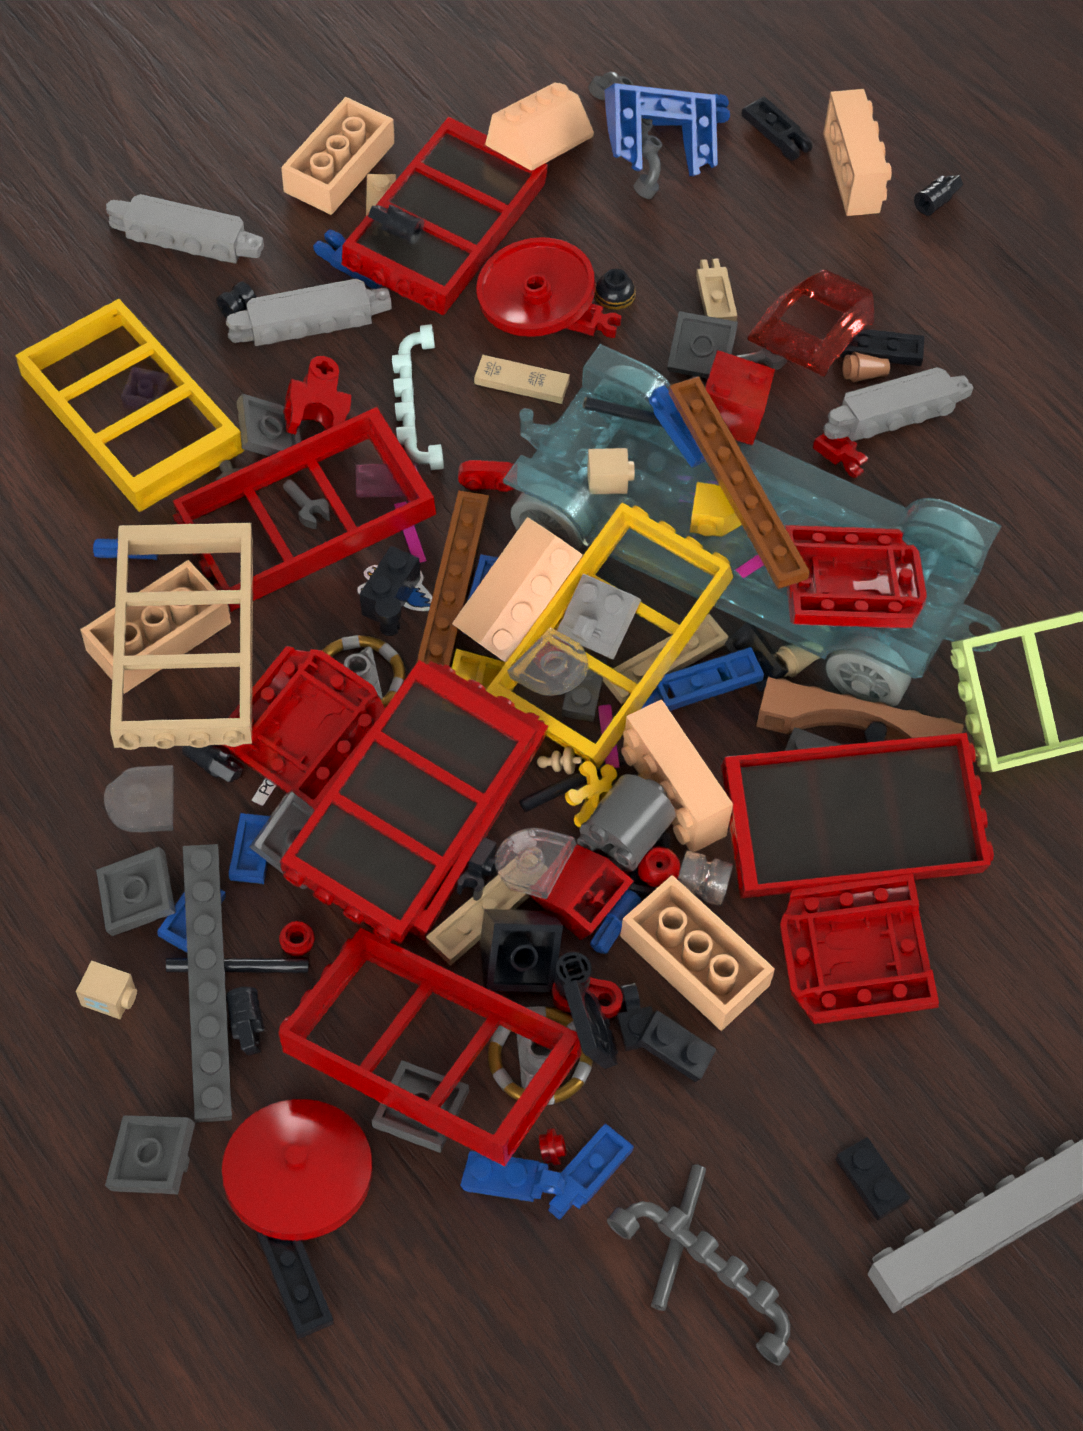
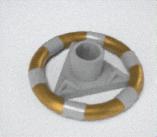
[322,635,406,708]
[488,1006,593,1105]

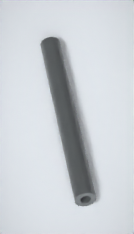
[651,1164,706,1311]

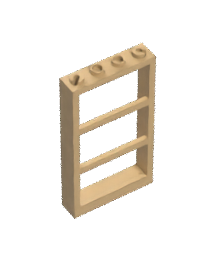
[110,523,253,750]

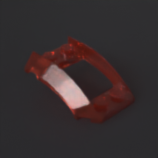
[747,269,874,377]

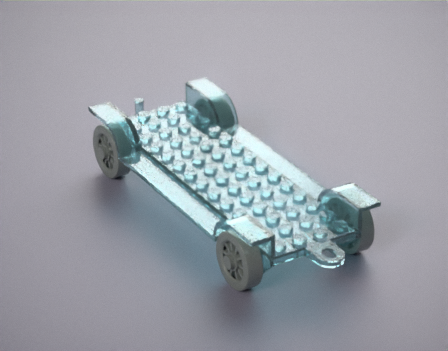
[503,344,1002,707]

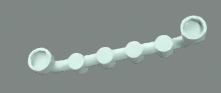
[392,324,444,470]

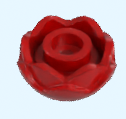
[638,846,681,887]

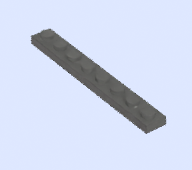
[183,844,232,1123]

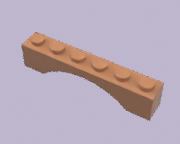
[756,677,964,774]

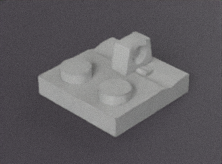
[556,573,641,660]

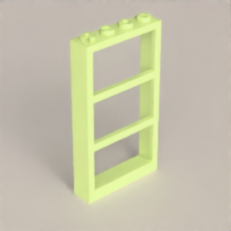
[950,611,1083,772]

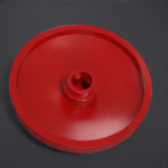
[476,237,596,337]
[222,1099,372,1241]

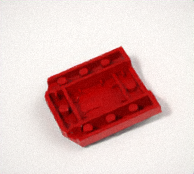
[785,525,927,628]
[221,646,391,810]
[780,874,939,1024]

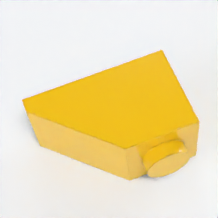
[690,482,742,537]

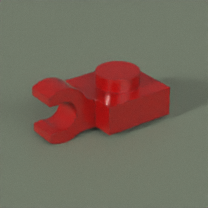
[812,433,868,478]

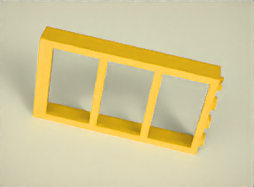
[15,299,244,512]
[486,503,734,769]

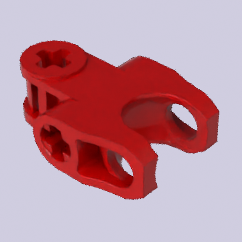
[283,356,351,435]

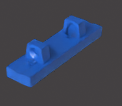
[630,647,764,711]

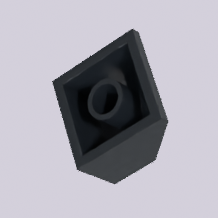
[480,909,563,992]

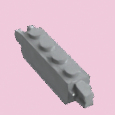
[106,194,264,264]
[226,278,392,346]
[823,367,974,441]

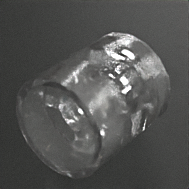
[678,850,734,907]

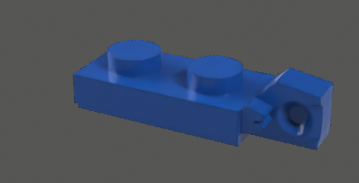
[648,385,706,468]
[548,1123,634,1220]
[460,1151,566,1202]

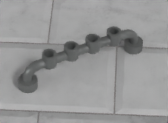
[588,71,662,199]
[607,1201,791,1366]

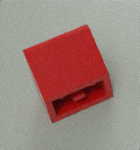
[528,842,634,940]

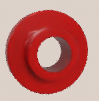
[279,921,315,956]
[539,1128,567,1166]

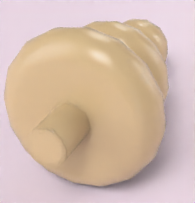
[537,746,582,775]

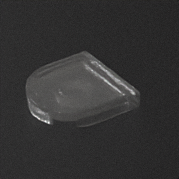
[507,627,589,696]
[104,765,174,832]
[495,828,577,899]

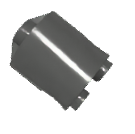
[577,774,676,872]

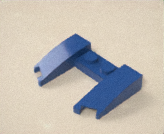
[605,83,718,176]

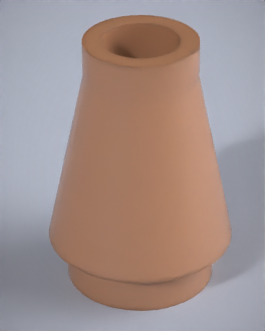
[843,352,890,382]

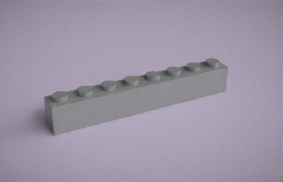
[867,1139,1083,1313]

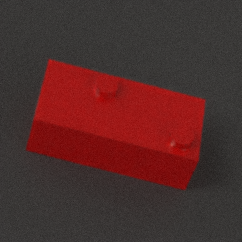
[705,350,775,446]

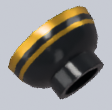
[594,269,636,310]

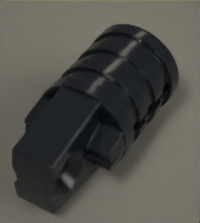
[914,175,963,216]
[368,205,424,245]
[182,745,244,782]
[226,987,264,1056]

